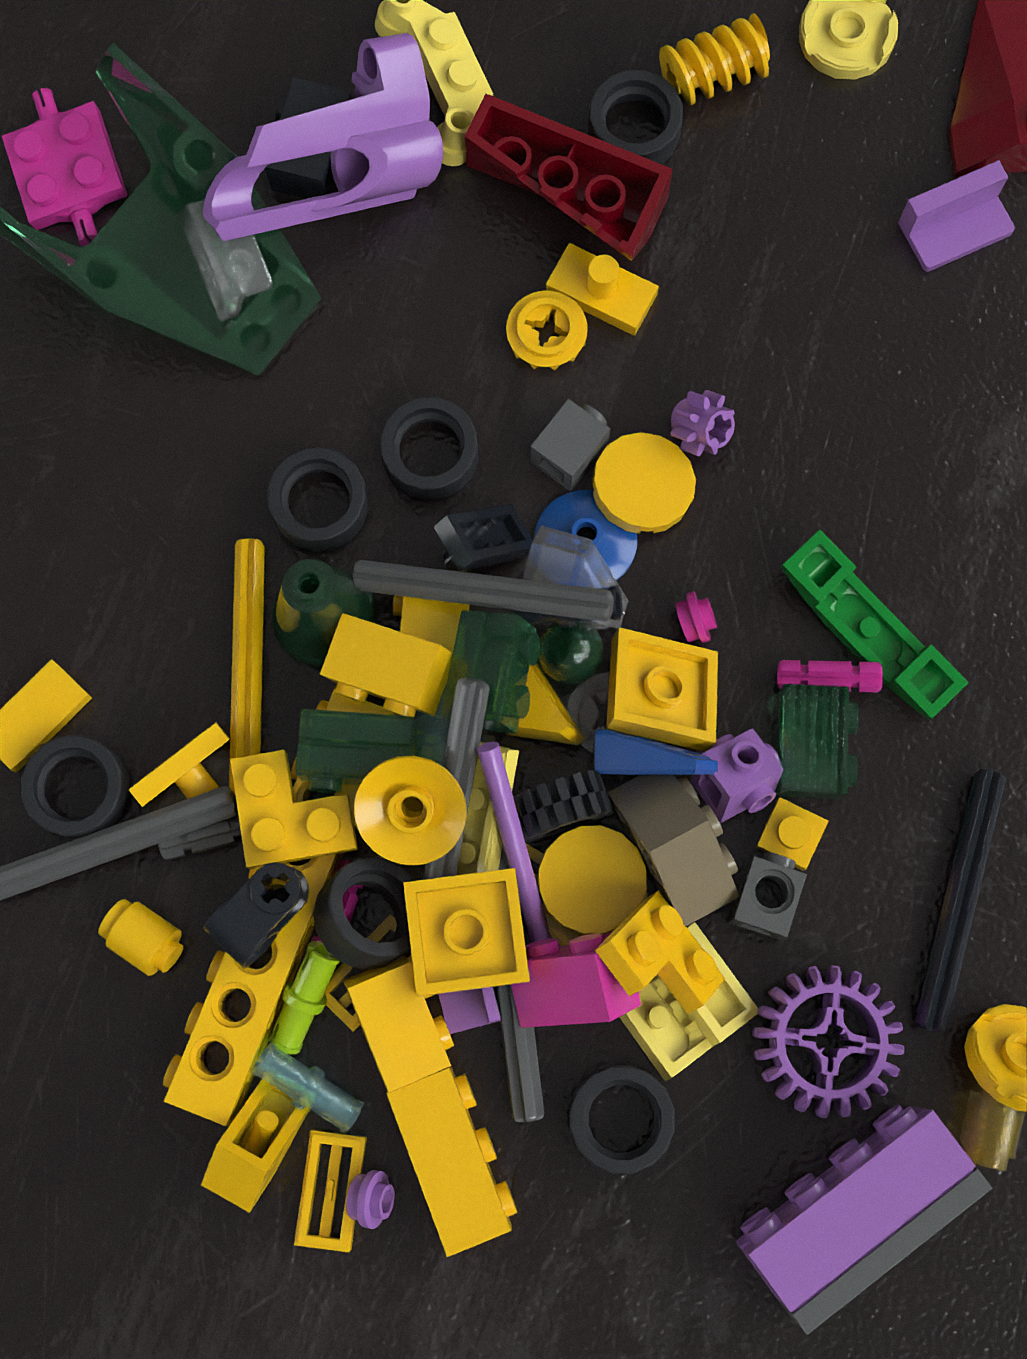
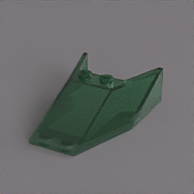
[0,43,321,375]

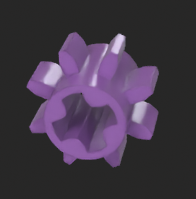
[670,390,735,456]

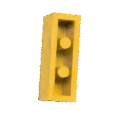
[386,1067,518,1257]

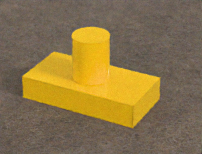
[546,243,659,336]
[129,721,229,807]

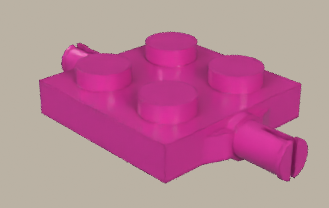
[2,88,128,246]

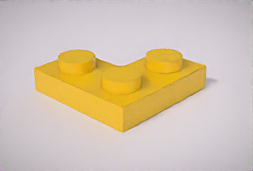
[230,750,358,869]
[595,890,725,1014]

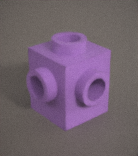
[690,728,784,823]

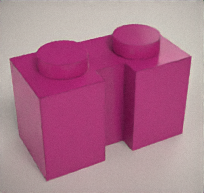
[511,933,641,1028]

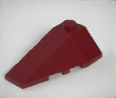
[949,0,1027,177]

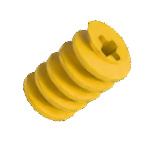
[659,13,770,106]

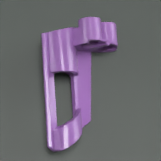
[203,33,443,241]

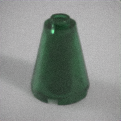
[272,559,376,666]

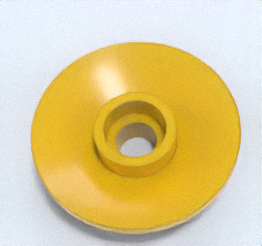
[354,756,467,865]

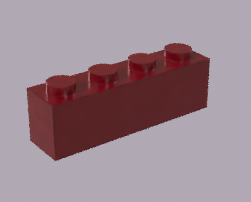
[465,93,673,261]

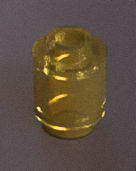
[959,1089,1026,1171]

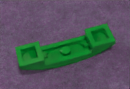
[781,530,969,720]

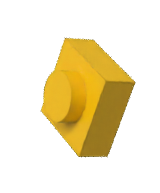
[755,797,829,871]

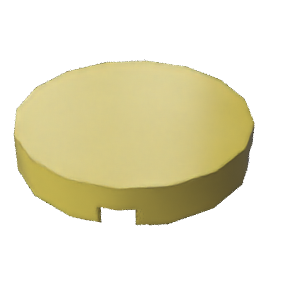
[799,0,898,80]

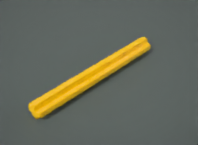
[229,538,265,795]

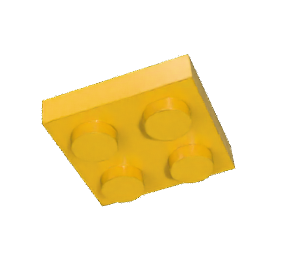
[606,627,718,752]
[403,868,530,997]

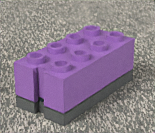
[735,1105,993,1335]

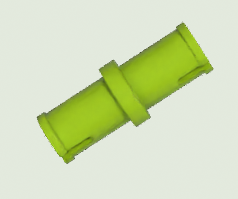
[267,941,340,1054]

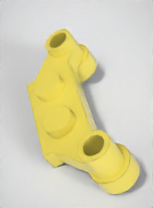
[375,0,493,166]

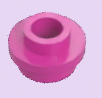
[675,591,717,643]

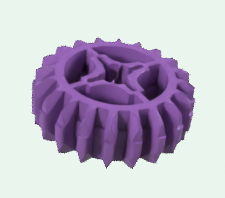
[752,965,904,1118]

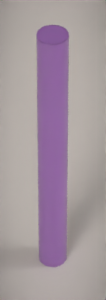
[477,742,551,943]

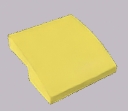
[619,922,758,1081]

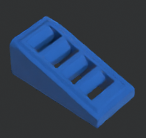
[595,729,718,775]

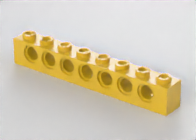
[163,689,398,1126]

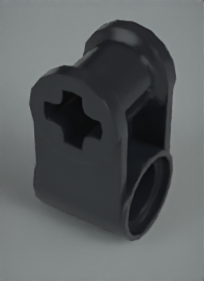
[203,862,310,969]

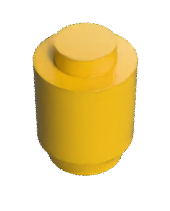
[98,899,183,976]

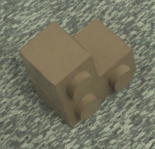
[608,775,740,926]

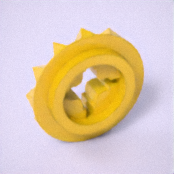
[506,290,587,371]

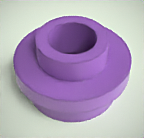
[346,1170,395,1229]

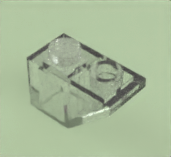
[523,525,628,629]

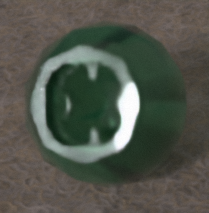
[539,621,604,684]

